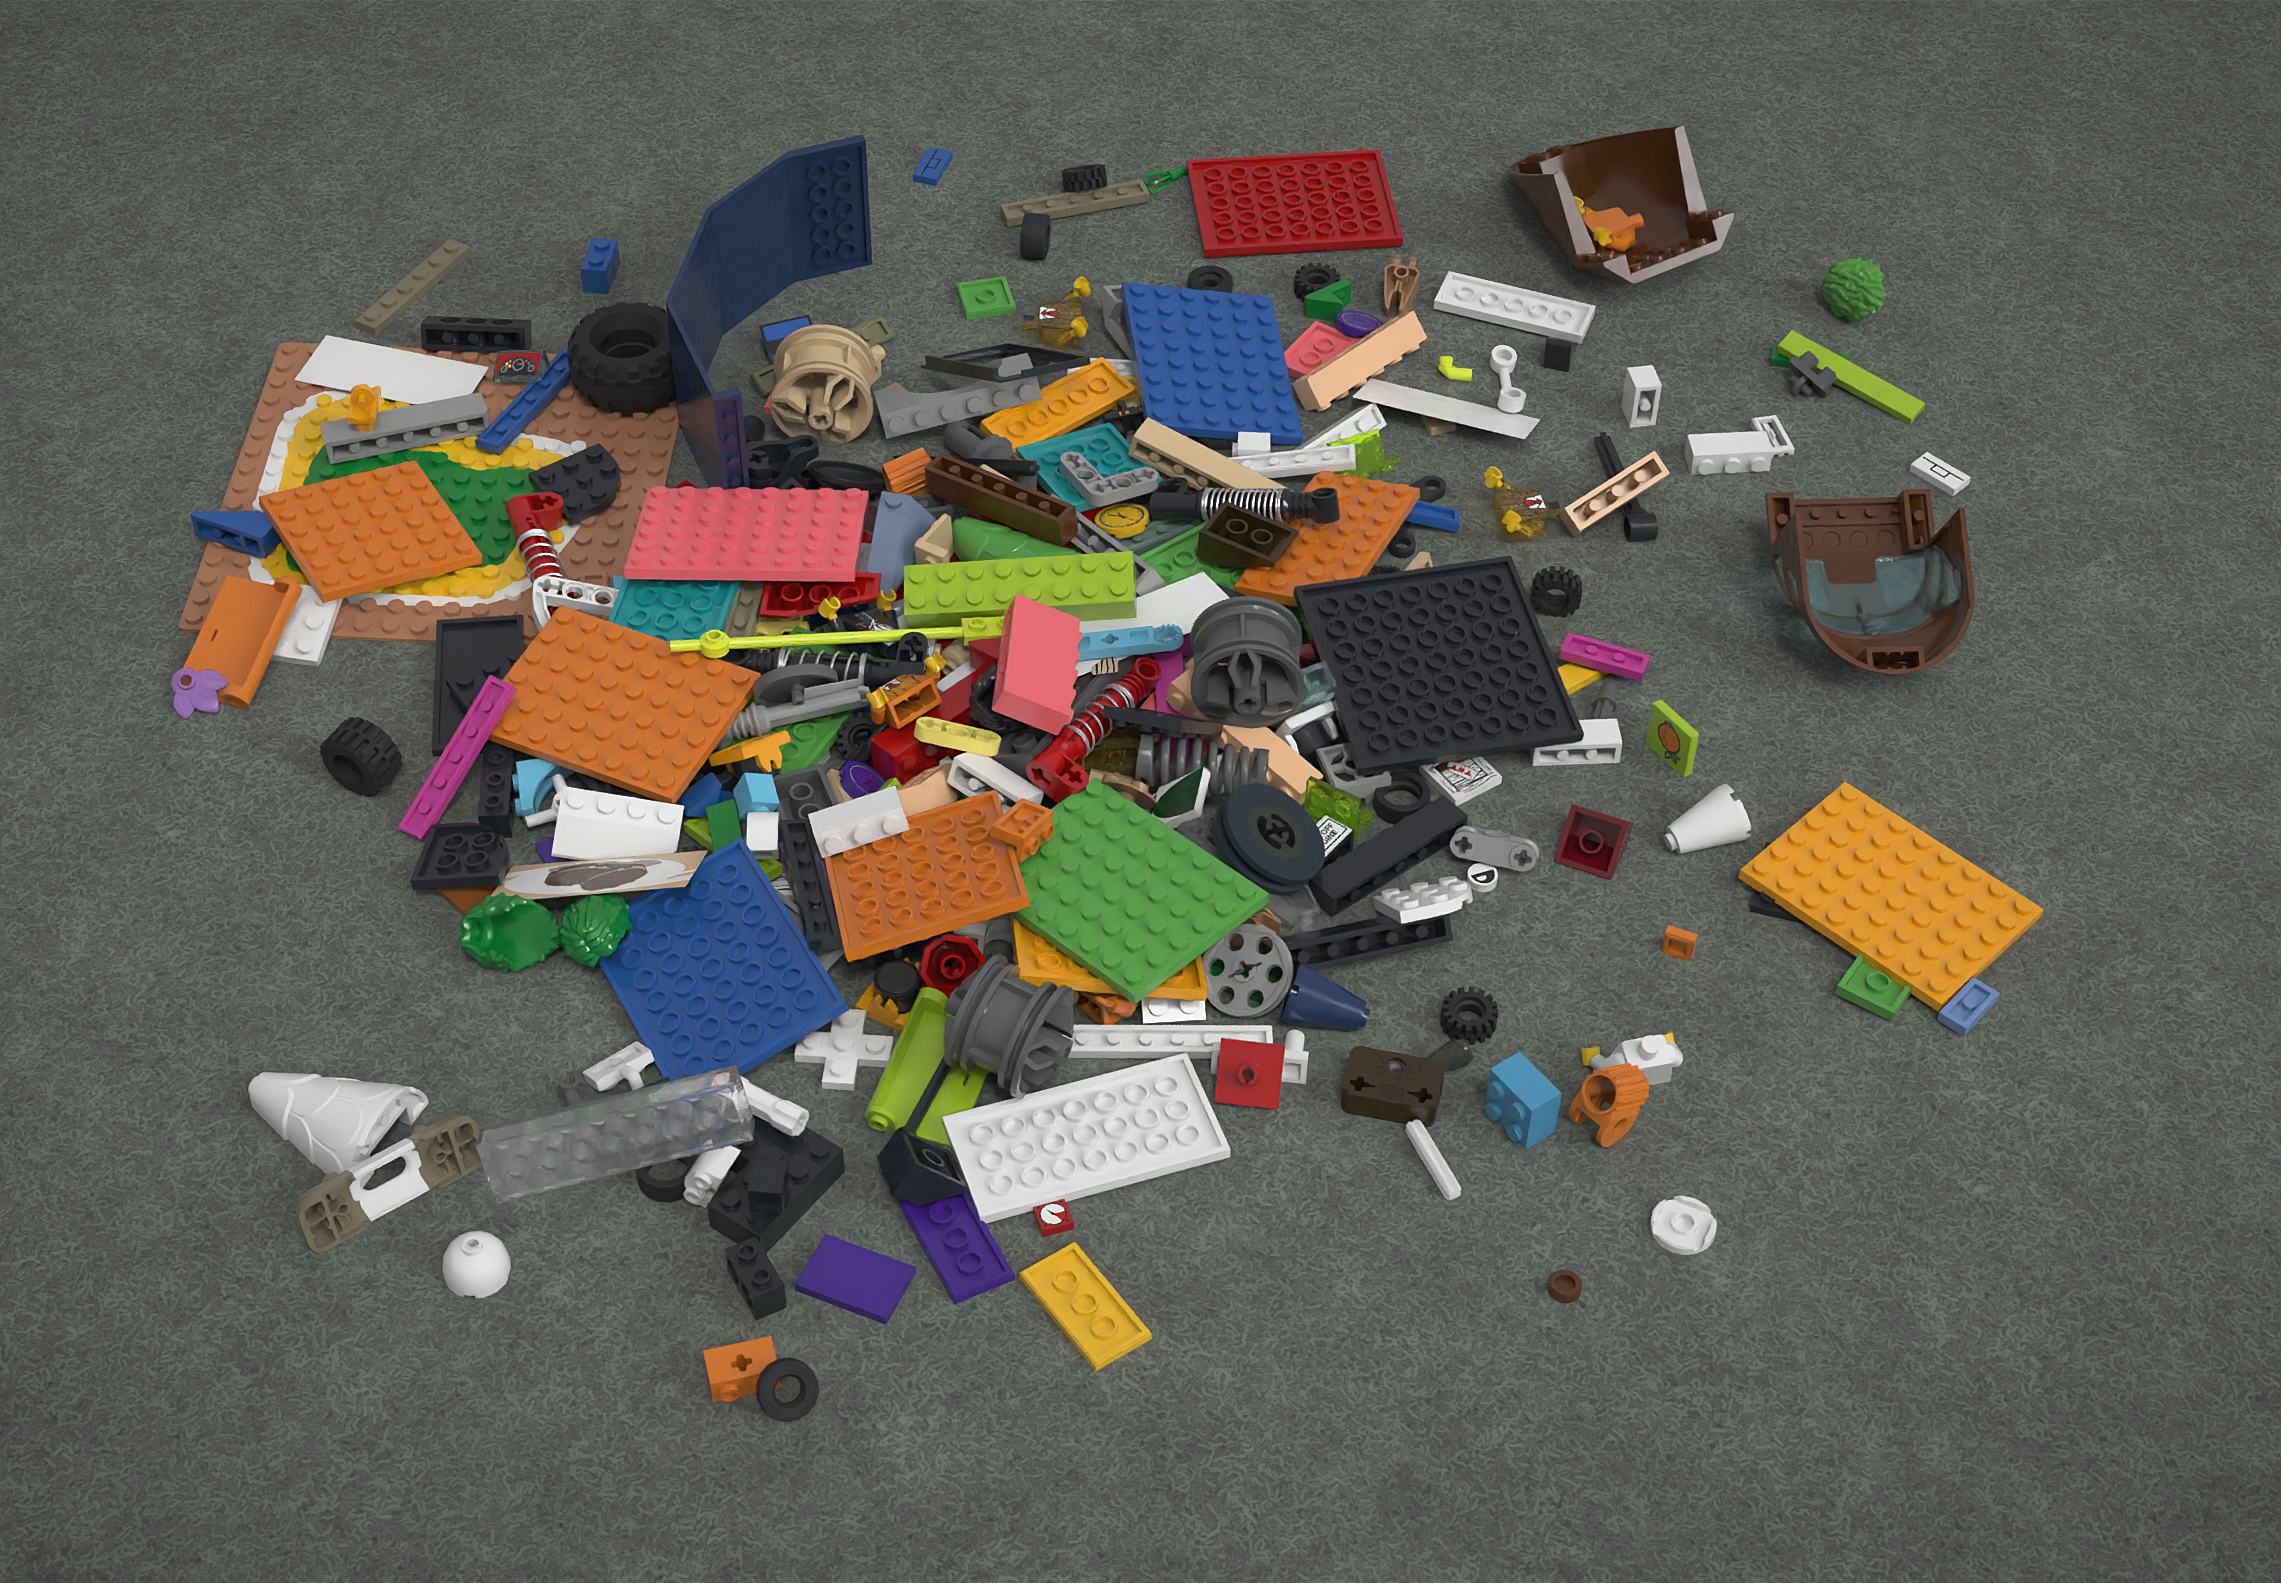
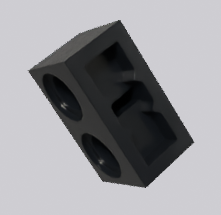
[725,1236,787,1321]

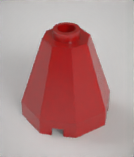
[918,932,986,998]

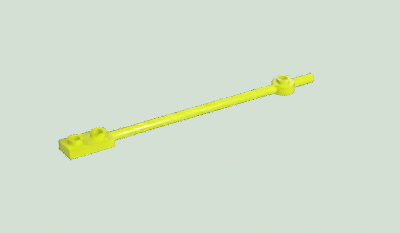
[670,616,1004,658]

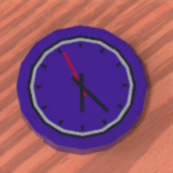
[1335,310,1384,338]
[839,761,887,799]

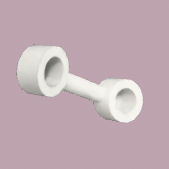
[1489,345,1526,413]

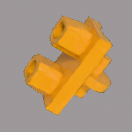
[347,384,381,432]

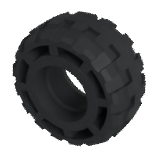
[567,302,676,415]

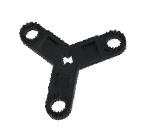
[1387,476,1446,559]

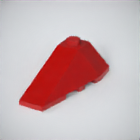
[759,572,882,619]

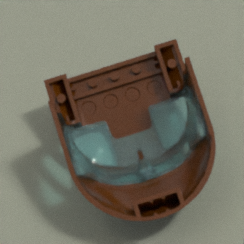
[1765,489,1974,676]

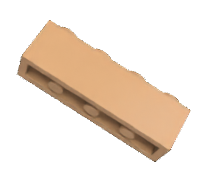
[1558,451,1670,537]

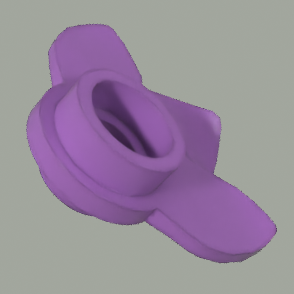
[171,668,228,718]

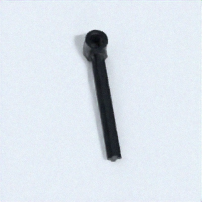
[1594,432,1658,542]

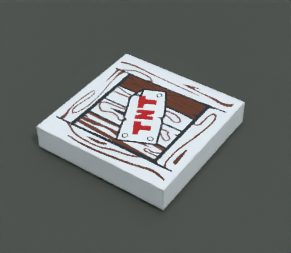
[1419,757,1502,806]

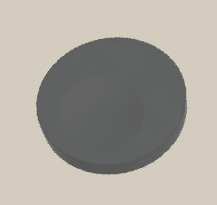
[752,663,839,707]

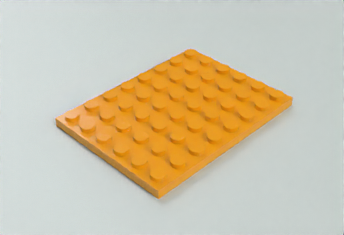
[1738,782,2044,1012]

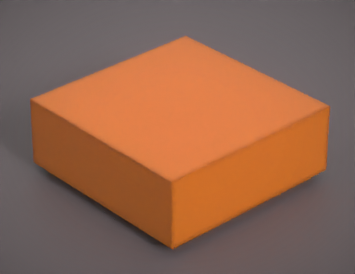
[1662,925,1698,961]

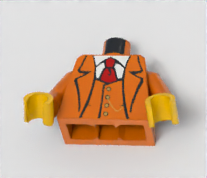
[866,651,947,729]

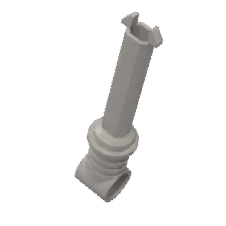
[715,686,870,749]

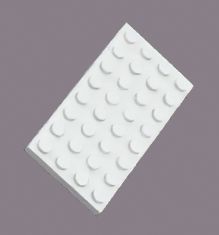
[942,1052,1230,1224]

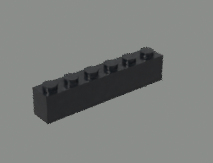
[1307,795,1468,918]
[1262,913,1453,978]

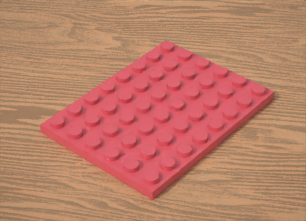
[624,486,869,582]

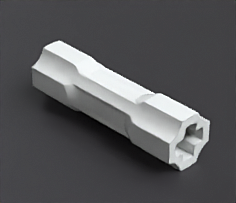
[712,1070,809,1137]

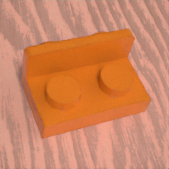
[990,798,1055,863]

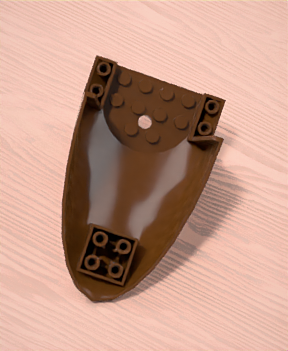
[1508,125,1735,284]

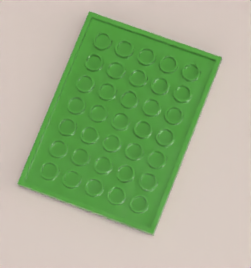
[1008,778,1270,1004]

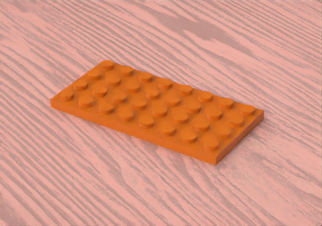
[1234,471,1420,607]

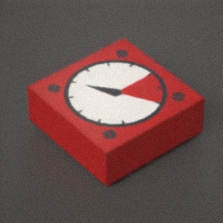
[1032,1199,1074,1237]

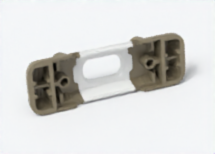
[296,1114,487,1252]

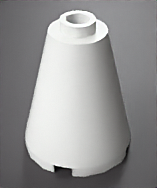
[1663,784,1751,854]

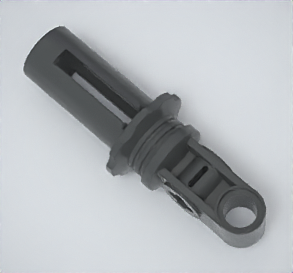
[943,419,1038,490]

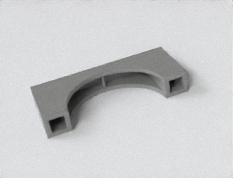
[874,353,1042,439]

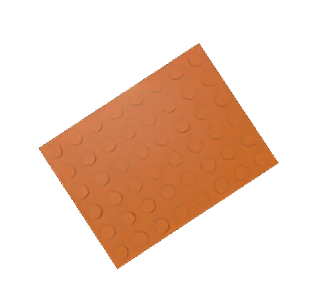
[487,605,761,804]

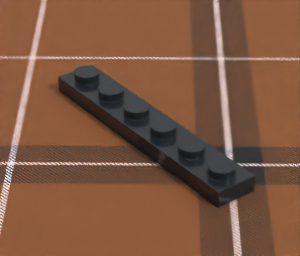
[779,819,841,950]

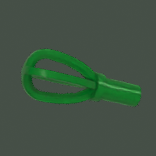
[1143,166,1187,194]

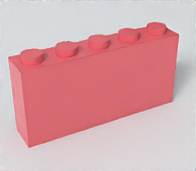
[992,593,1082,736]

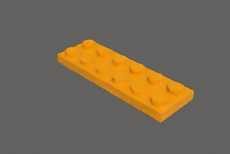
[980,357,1136,455]

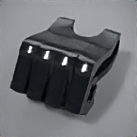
[746,435,820,490]

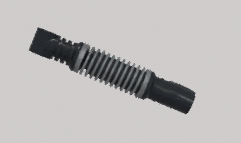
[1150,477,1340,524]

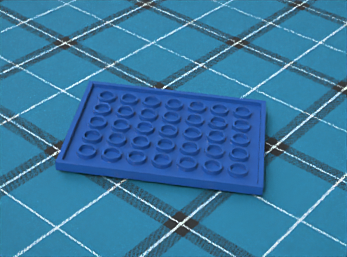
[1121,282,1303,446]
[598,836,849,1110]

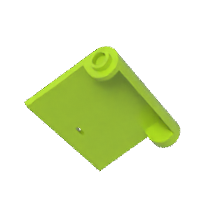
[864,987,990,1147]

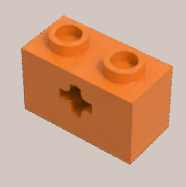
[703,1336,781,1403]

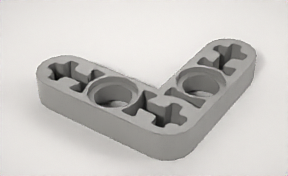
[1059,451,1159,506]

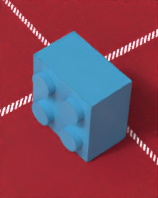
[1484,1052,1562,1150]

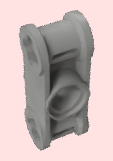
[1450,825,1539,871]

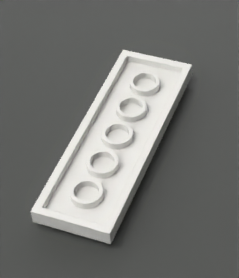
[1433,271,1596,344]

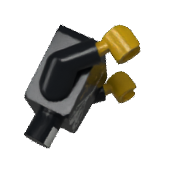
[818,589,900,659]

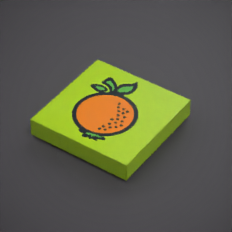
[1646,699,1699,777]

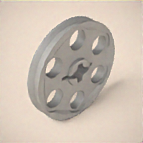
[1202,924,1293,1019]

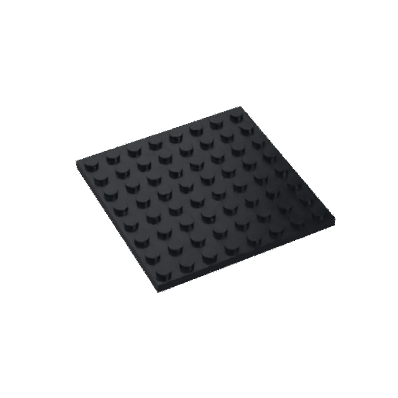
[1293,556,1584,776]

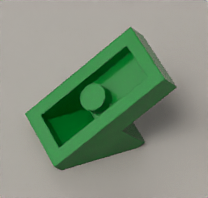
[1304,279,1352,321]

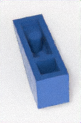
[191,510,282,559]

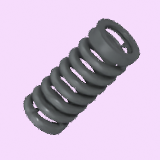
[1135,731,1270,797]

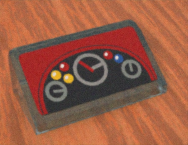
[493,349,550,382]

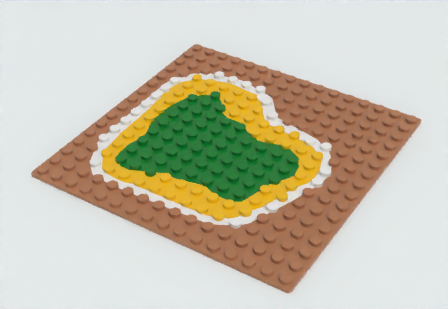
[178,342,679,647]

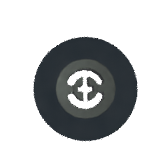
[1212,783,1325,896]

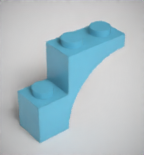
[512,758,576,827]

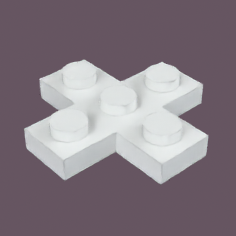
[795,1009,894,1091]

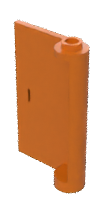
[172,575,303,709]

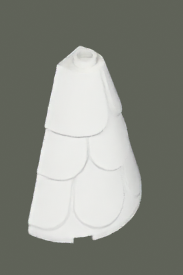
[248,1072,429,1187]

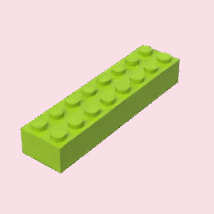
[904,551,1137,629]

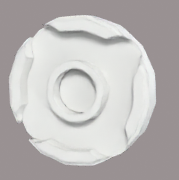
[1650,1196,1717,1255]

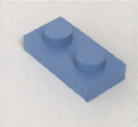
[1937,977,2000,1036]

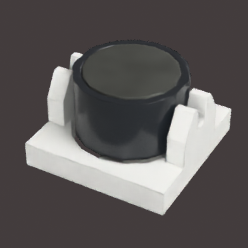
[1275,701,1339,762]

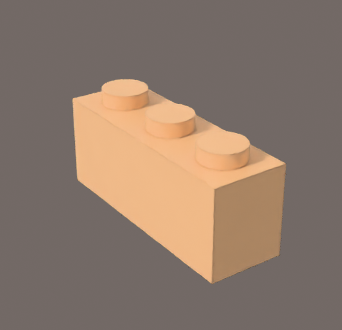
[897,762,963,817]

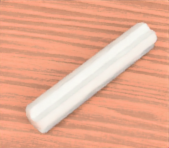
[1405,1119,1461,1200]

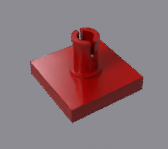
[1214,1038,1285,1109]

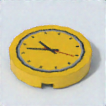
[1095,504,1150,538]

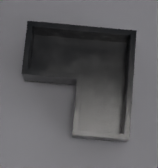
[699,1103,845,1254]

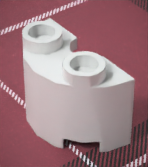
[683,1143,741,1208]

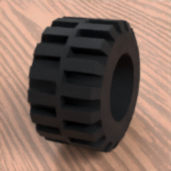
[320,717,403,797]

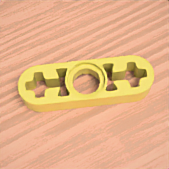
[914,717,1001,756]

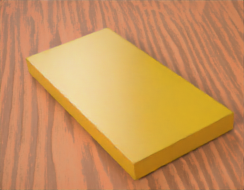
[1019,1242,1152,1372]

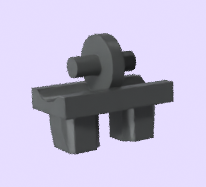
[1789,351,1837,399]

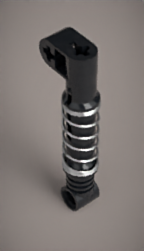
[721,632,930,690]

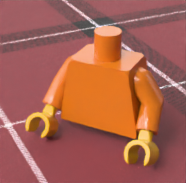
[1574,197,1644,254]

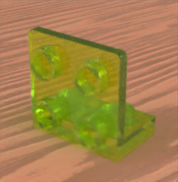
[1326,429,1402,478]
[1305,776,1374,842]

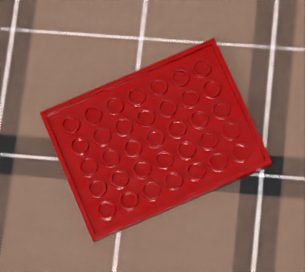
[1186,149,1403,257]

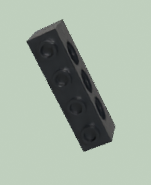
[421,316,532,353]
[478,740,519,838]

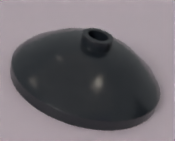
[809,460,886,495]

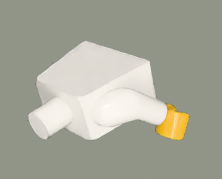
[1581,1031,1683,1085]

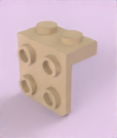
[914,514,954,565]

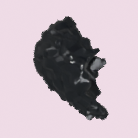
[969,663,1027,735]

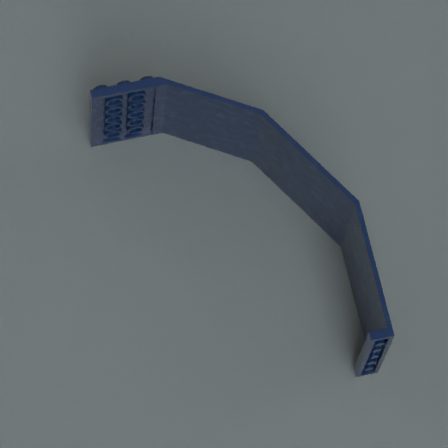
[666,135,872,490]

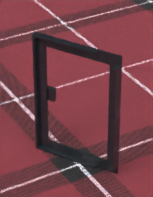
[921,343,1091,383]

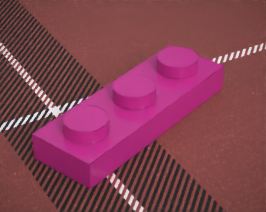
[1559,632,1651,682]

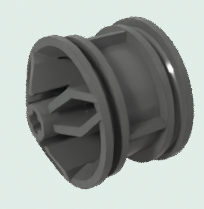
[1190,596,1304,729]
[944,954,1074,1099]

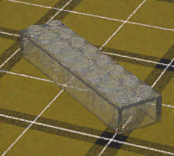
[476,1065,755,1204]

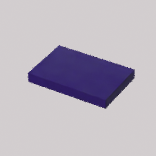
[795,1234,916,1325]

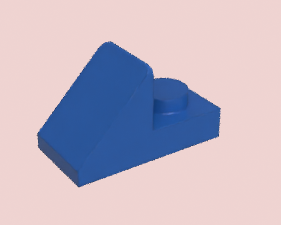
[677,773,735,817]

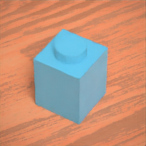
[733,773,780,820]

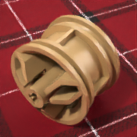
[770,325,875,445]

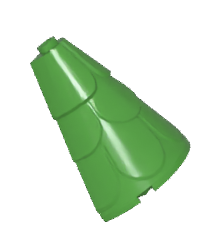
[952,517,1082,562]

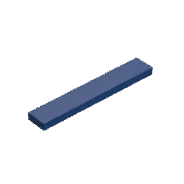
[475,349,571,456]

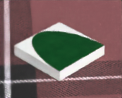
[1152,767,1211,829]

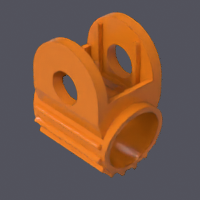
[882,447,932,496]
[1568,1063,1650,1147]

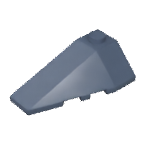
[866,491,936,598]

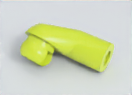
[1437,356,1472,382]

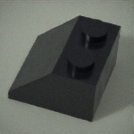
[877,1127,967,1206]

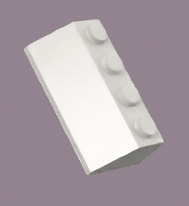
[551,786,684,861]

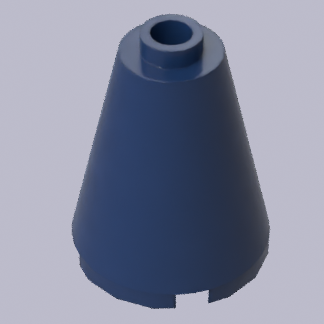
[1279,963,1370,1031]

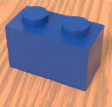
[580,238,620,294]

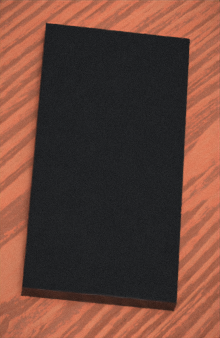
[432,615,524,757]

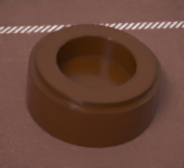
[1547,1270,1582,1303]

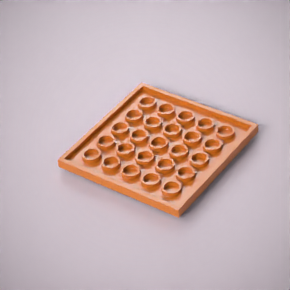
[259,461,482,603]
[824,789,1031,962]

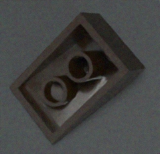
[1196,500,1299,567]

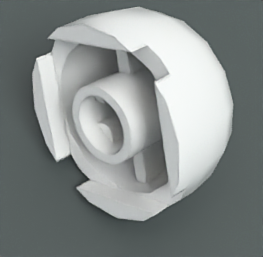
[443,1231,511,1298]

